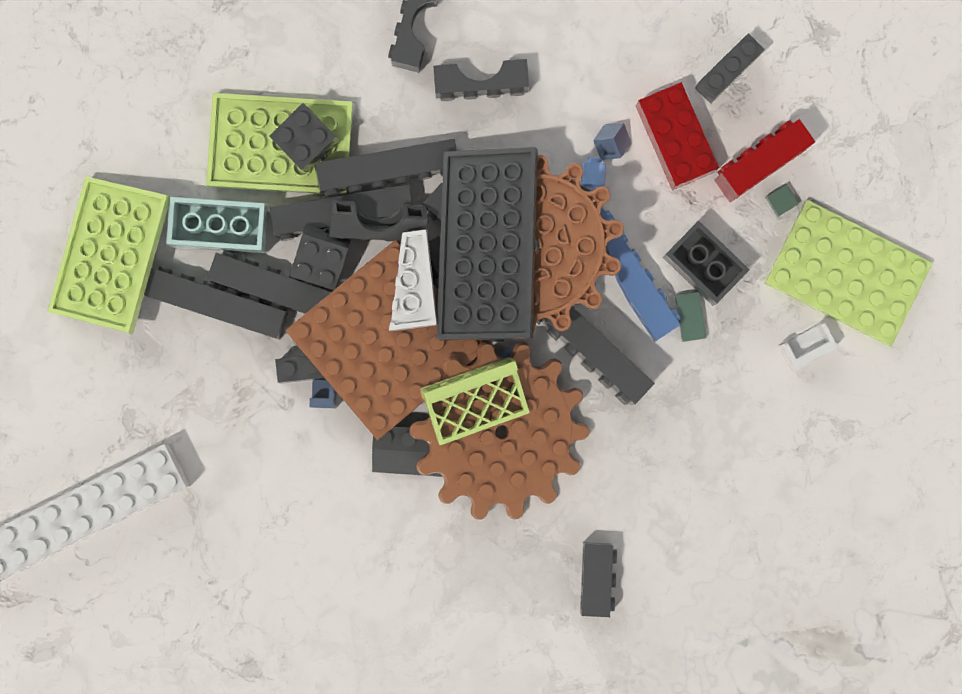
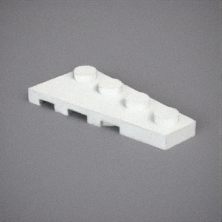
[389,230,437,331]

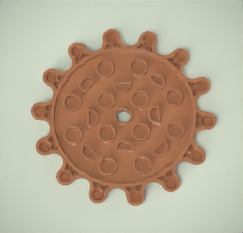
[533,155,624,334]
[409,341,590,520]

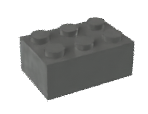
[662,220,750,306]

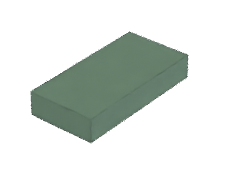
[675,292,706,342]

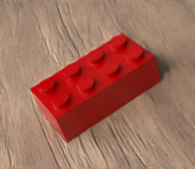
[636,82,719,191]
[714,119,816,203]

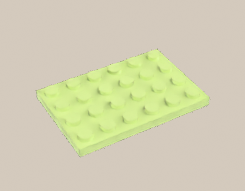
[206,93,353,195]
[47,176,170,334]
[764,200,933,347]

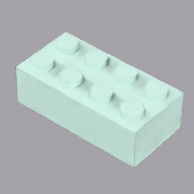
[166,197,269,254]

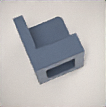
[593,123,631,160]
[309,380,336,408]

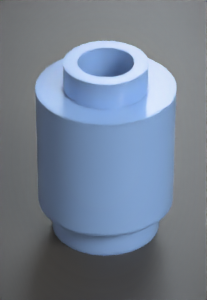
[582,158,606,191]

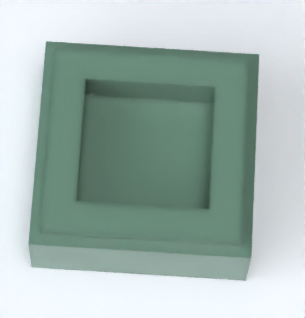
[765,184,798,217]

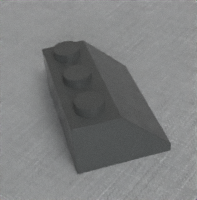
[372,426,443,477]

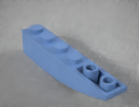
[600,208,680,342]

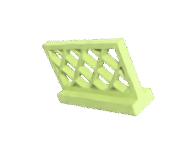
[420,357,530,445]

